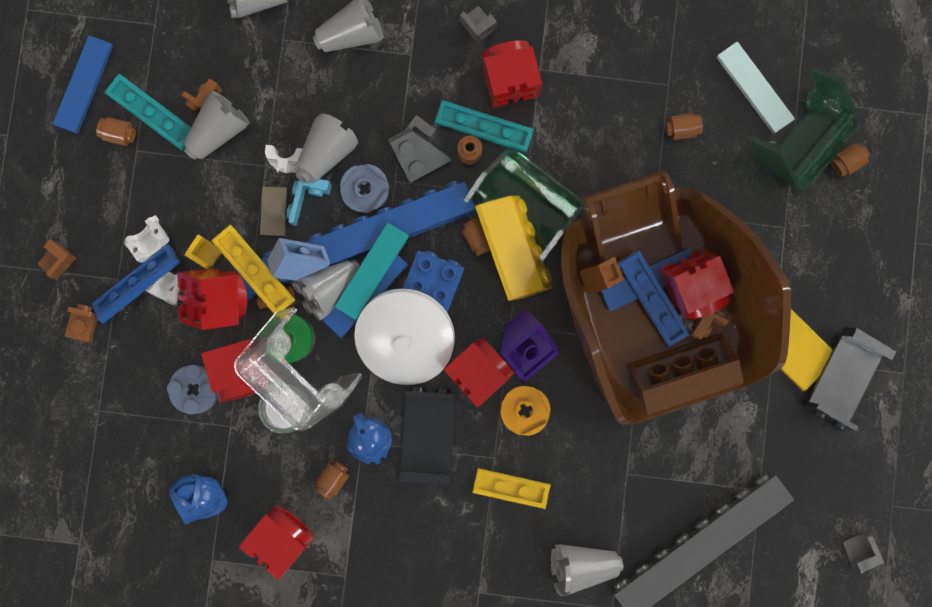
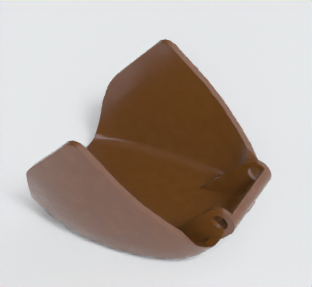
[561,170,791,425]

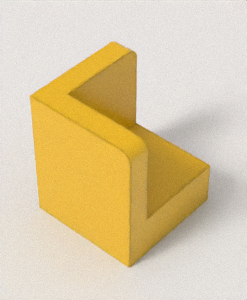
[185,234,222,269]

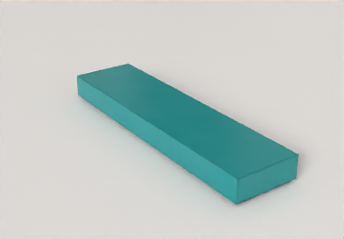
[104,74,191,151]
[434,100,534,153]
[335,223,409,321]

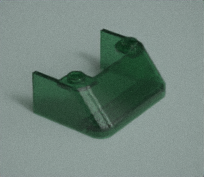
[750,66,860,192]
[464,149,584,260]

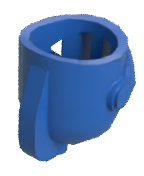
[346,413,392,465]
[169,474,228,525]

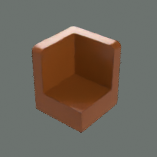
[38,239,76,280]
[580,257,624,294]

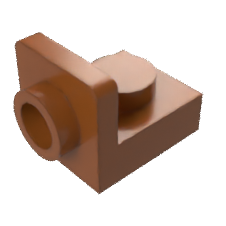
[181,78,222,112]
[65,304,98,343]
[688,310,729,340]

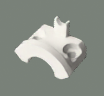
[265,145,302,173]
[124,215,169,263]
[145,272,182,307]

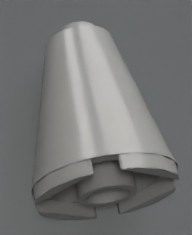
[313,0,383,52]
[183,91,250,159]
[294,114,358,184]
[551,544,623,596]

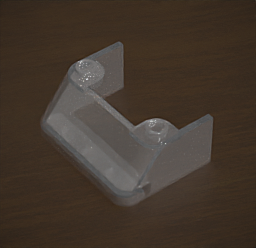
[234,307,363,430]

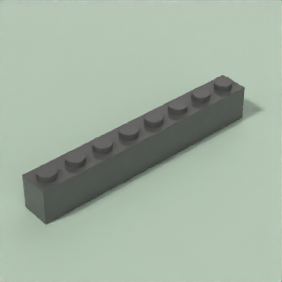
[612,474,794,607]

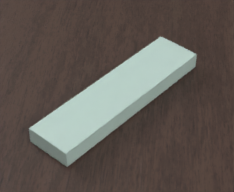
[716,42,795,134]

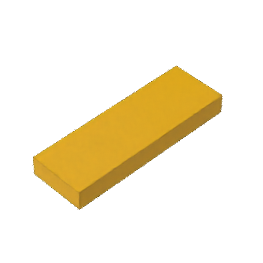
[472,468,551,509]

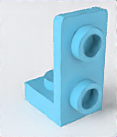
[286,179,332,226]

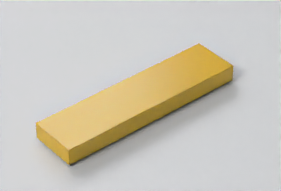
[211,224,296,316]

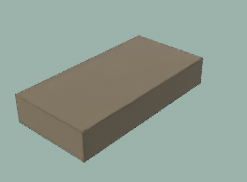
[260,187,288,237]

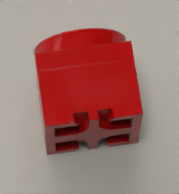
[481,40,542,108]
[658,248,734,319]
[177,268,247,330]
[444,337,514,408]
[201,339,269,403]
[239,505,315,580]

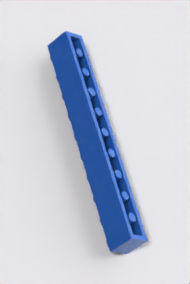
[233,181,475,300]

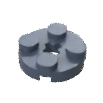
[340,164,389,214]
[167,365,218,414]

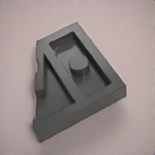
[388,128,451,183]

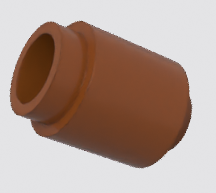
[665,113,703,140]
[96,117,136,146]
[458,136,482,165]
[830,143,870,177]
[462,218,491,257]
[314,461,350,500]

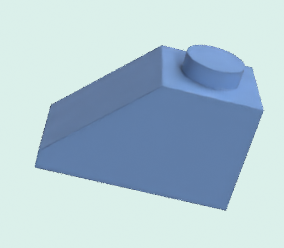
[267,238,330,281]

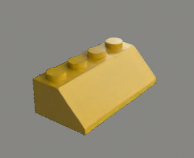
[475,196,552,301]

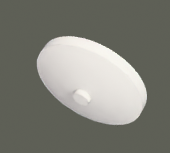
[355,289,455,385]

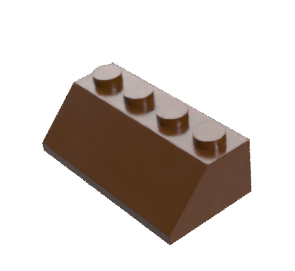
[628,332,744,415]

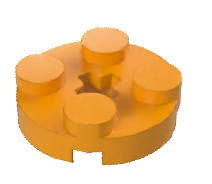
[501,386,550,436]

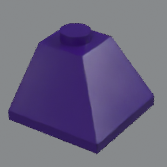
[500,309,561,383]

